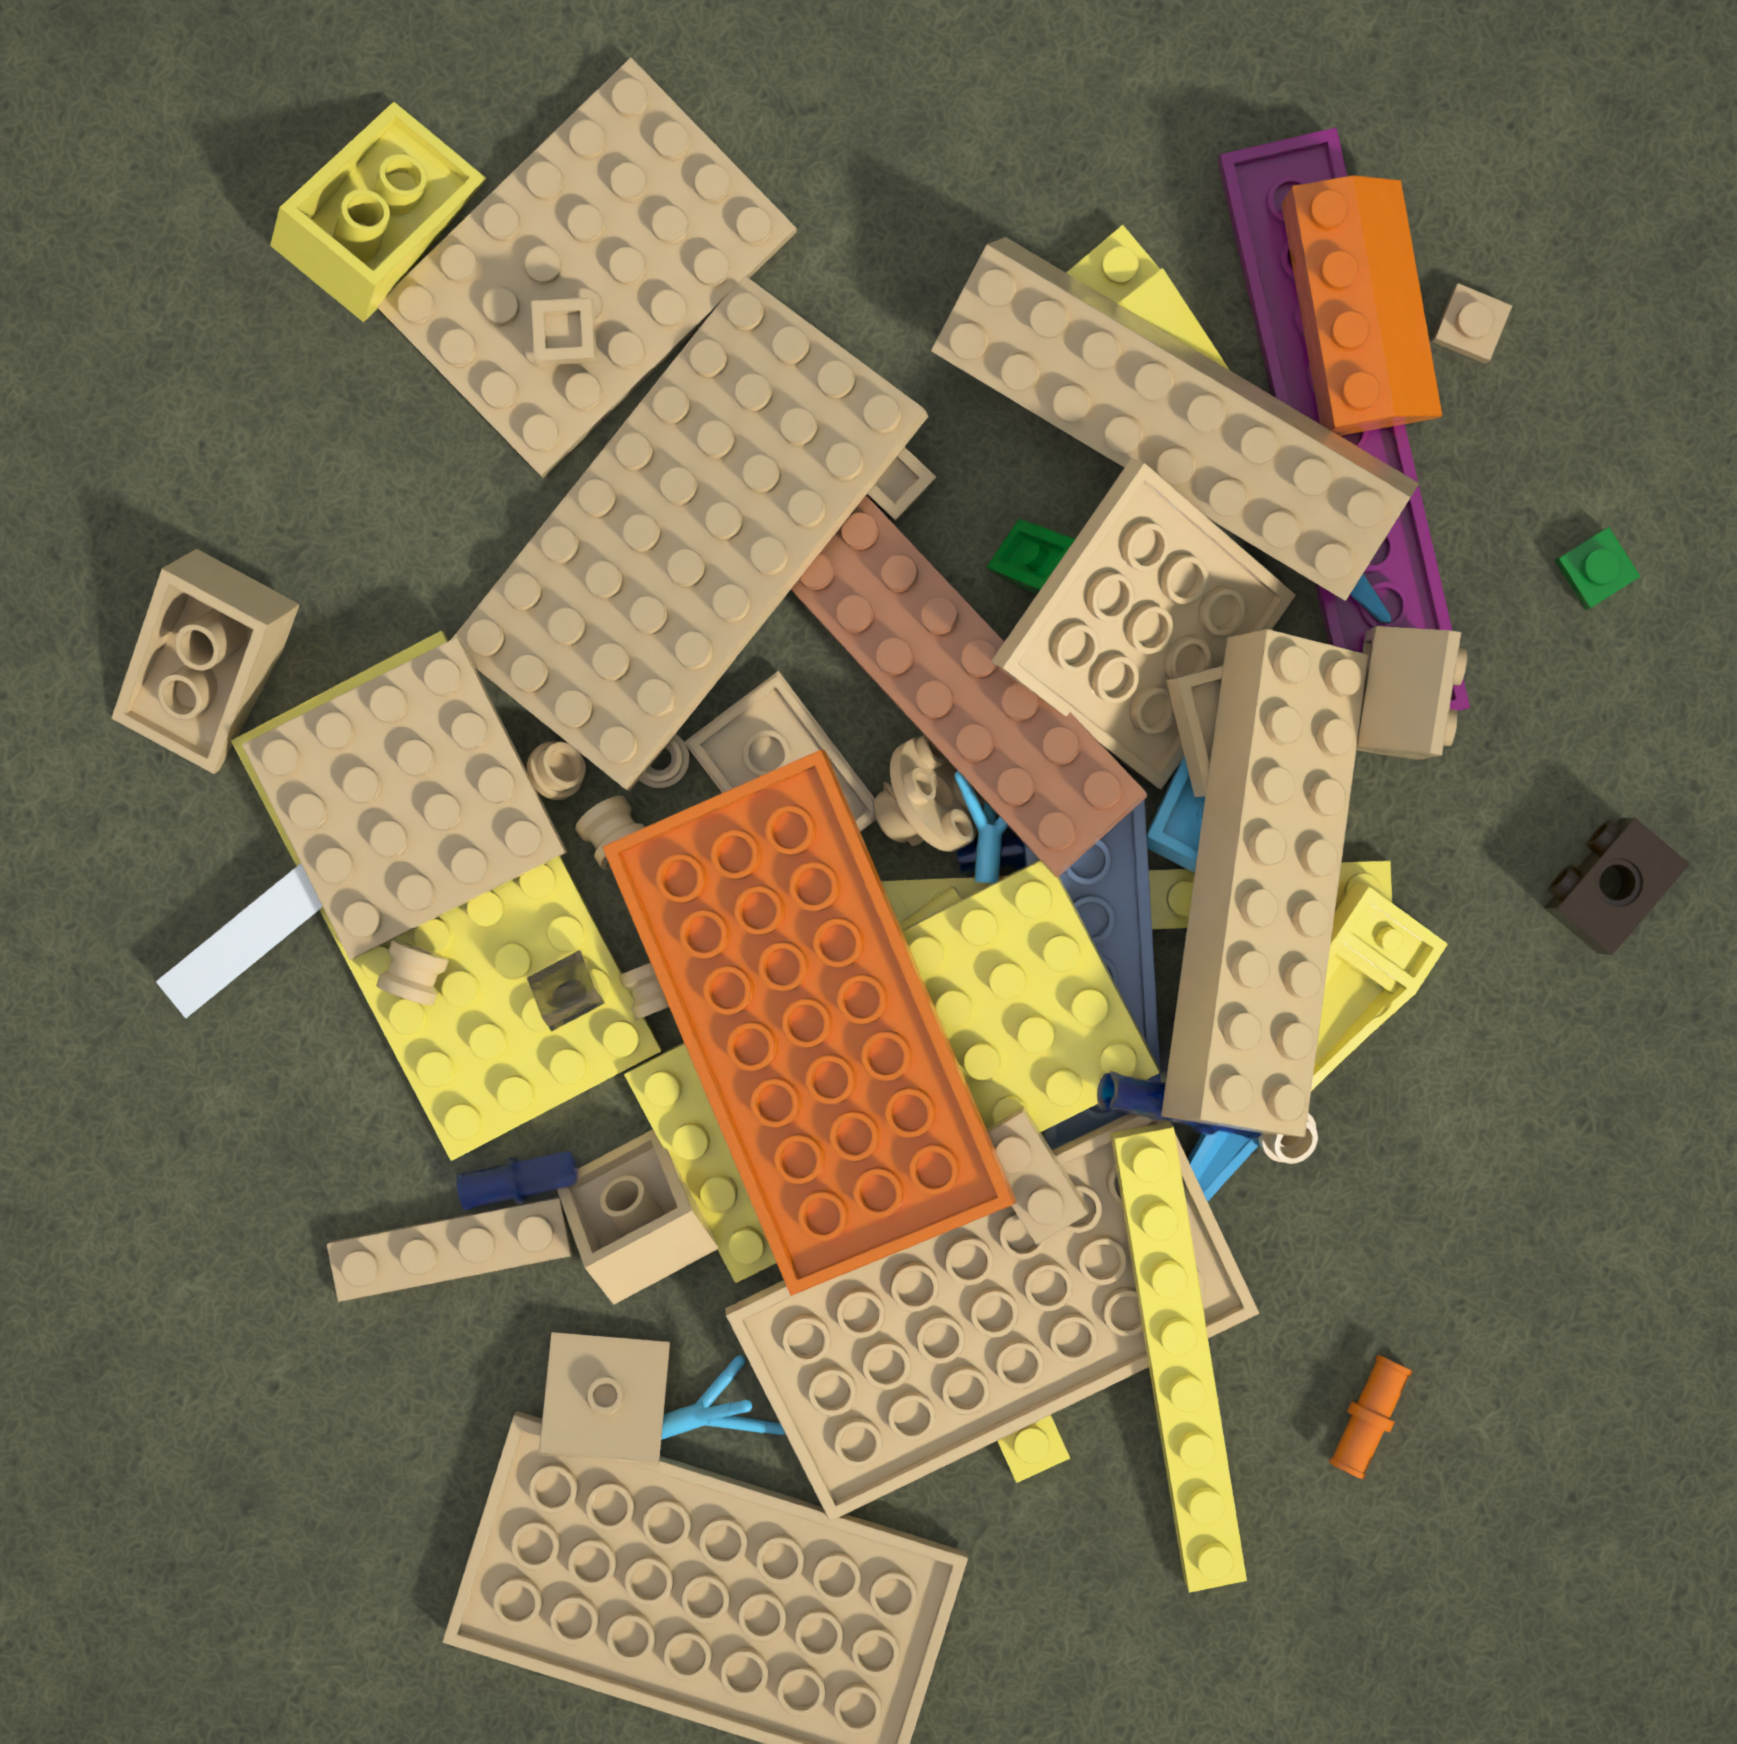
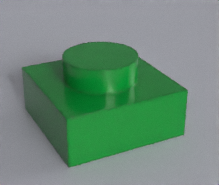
[1554,527,1641,610]

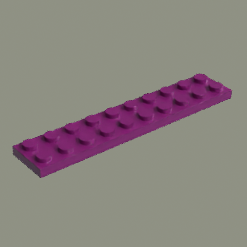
[1217,128,1470,711]

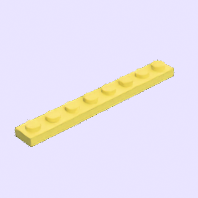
[1110,1122,1247,1593]

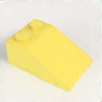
[270,102,486,322]

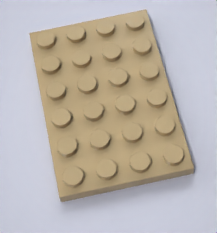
[377,58,797,478]

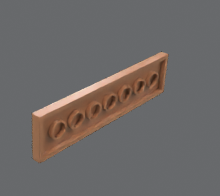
[790,496,1147,877]

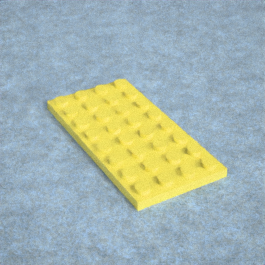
[231,631,662,1161]
[624,860,1160,1283]

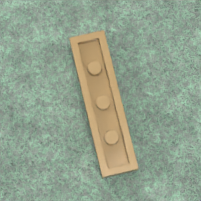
[327,1196,573,1302]

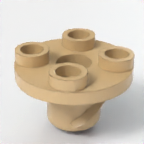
[874,735,984,852]

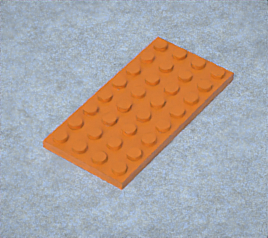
[602,750,1017,1296]

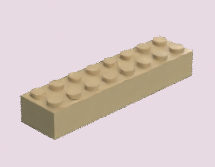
[931,237,1419,601]
[1161,629,1369,1137]

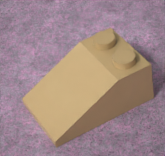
[111,549,300,774]

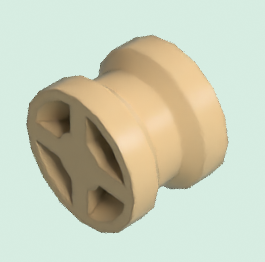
[575,796,645,869]
[376,940,450,1005]
[618,962,669,1019]

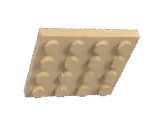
[991,458,1296,790]
[242,637,567,960]

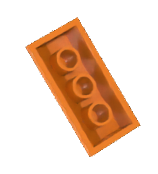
[1281,175,1442,436]

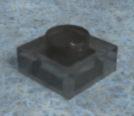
[527,950,605,1032]

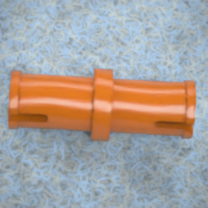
[1328,1355,1413,1480]

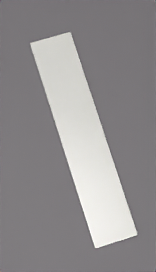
[156,863,323,1018]

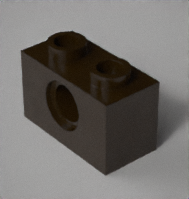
[1544,817,1690,955]

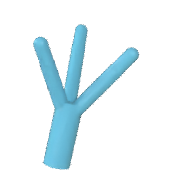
[954,771,1008,883]
[661,1355,786,1440]

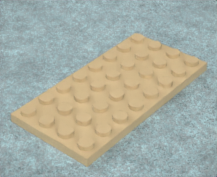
[451,276,929,792]
[725,1099,1260,1521]
[442,1411,968,1744]

